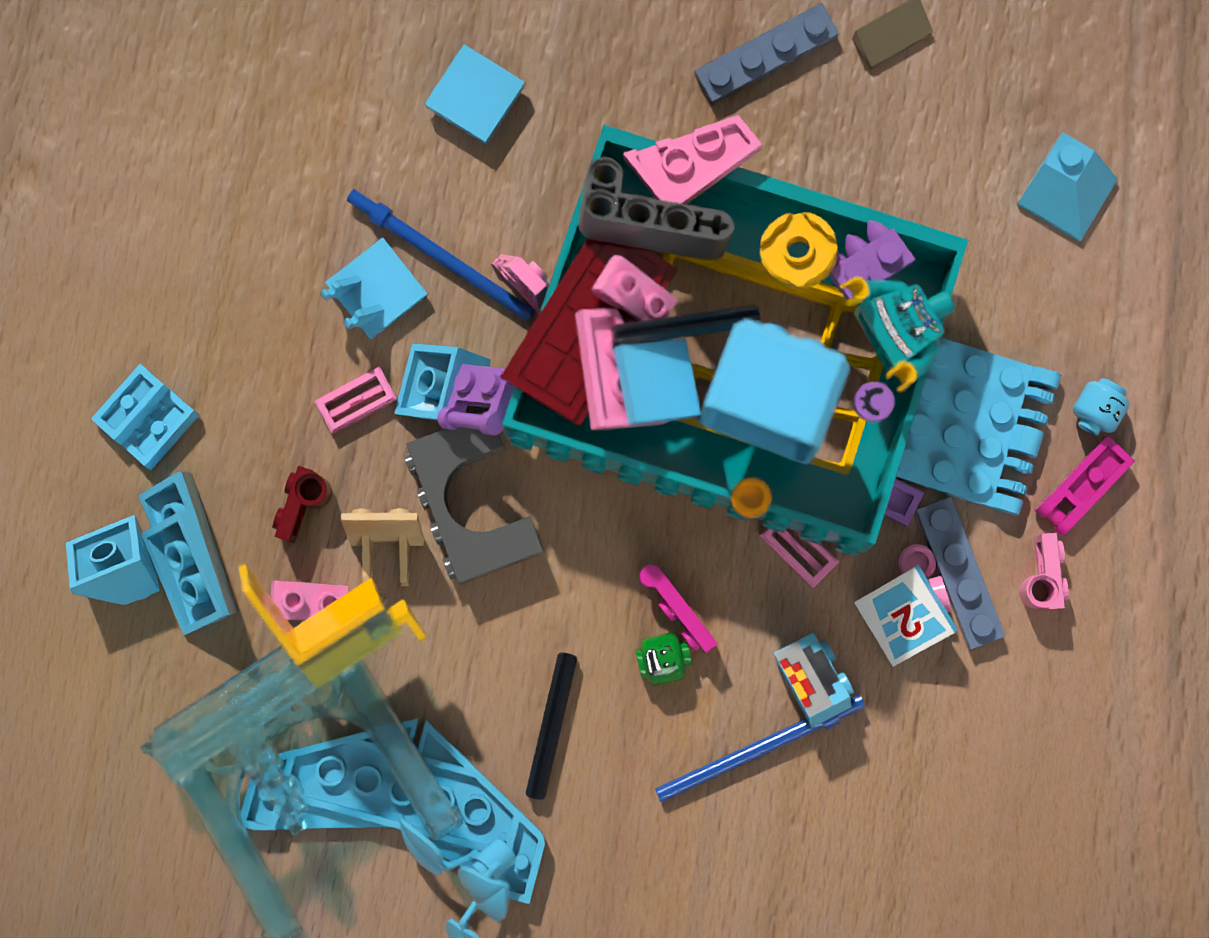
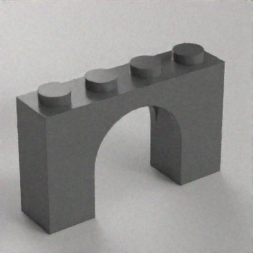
[404,427,544,585]

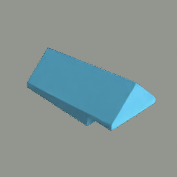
[138,471,238,635]

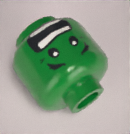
[635,633,692,686]

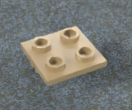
[341,508,425,586]

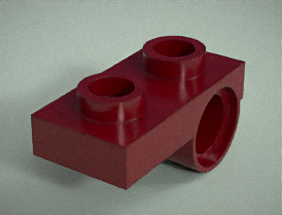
[272,466,332,544]

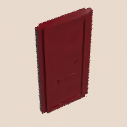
[500,238,678,427]

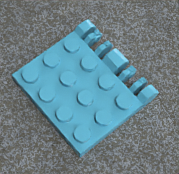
[896,337,1062,516]

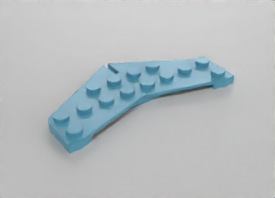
[237,718,545,904]

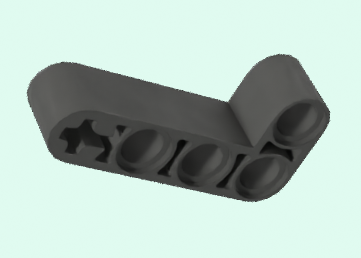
[578,157,734,260]

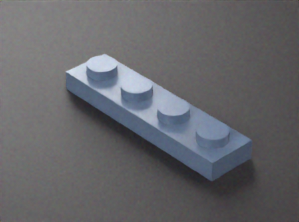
[694,3,839,105]
[915,497,1006,650]

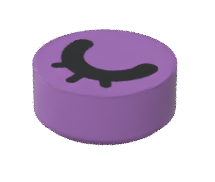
[853,382,894,423]

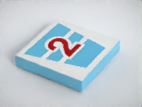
[854,565,958,667]

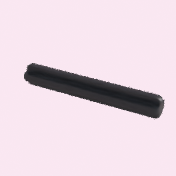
[611,305,761,347]
[526,652,577,800]

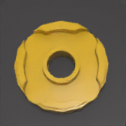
[760,212,838,289]

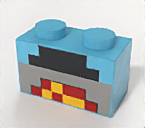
[774,633,854,728]

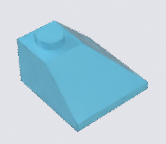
[1017,132,1118,242]
[394,343,491,421]
[66,515,159,605]

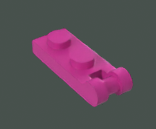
[1034,436,1135,536]
[639,565,718,653]

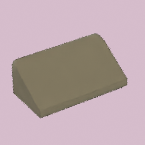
[852,0,933,69]

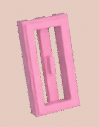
[315,366,398,435]
[760,528,839,588]

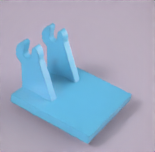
[320,238,428,340]

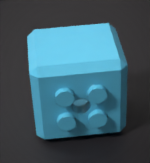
[698,319,850,464]

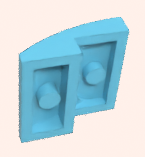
[91,364,200,470]

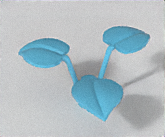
[399,816,516,938]

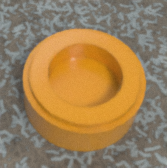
[731,477,771,518]

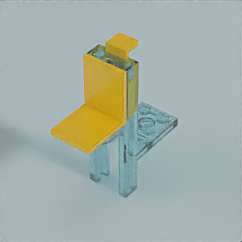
[154,563,427,835]

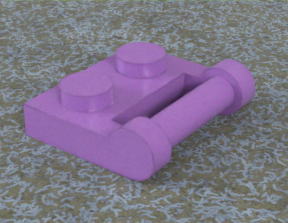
[437,364,514,436]

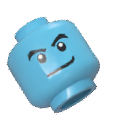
[1073,378,1130,436]

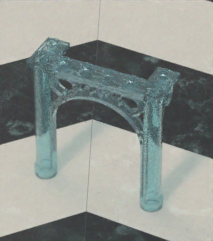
[141,653,465,938]

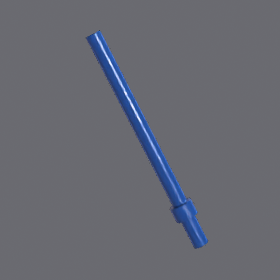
[347,189,535,322]
[655,694,866,802]

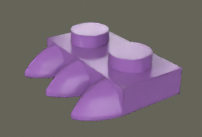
[829,220,915,300]

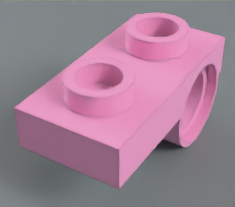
[591,255,678,321]
[1019,533,1069,610]
[270,580,348,621]

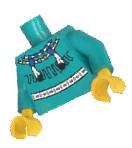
[840,277,955,392]

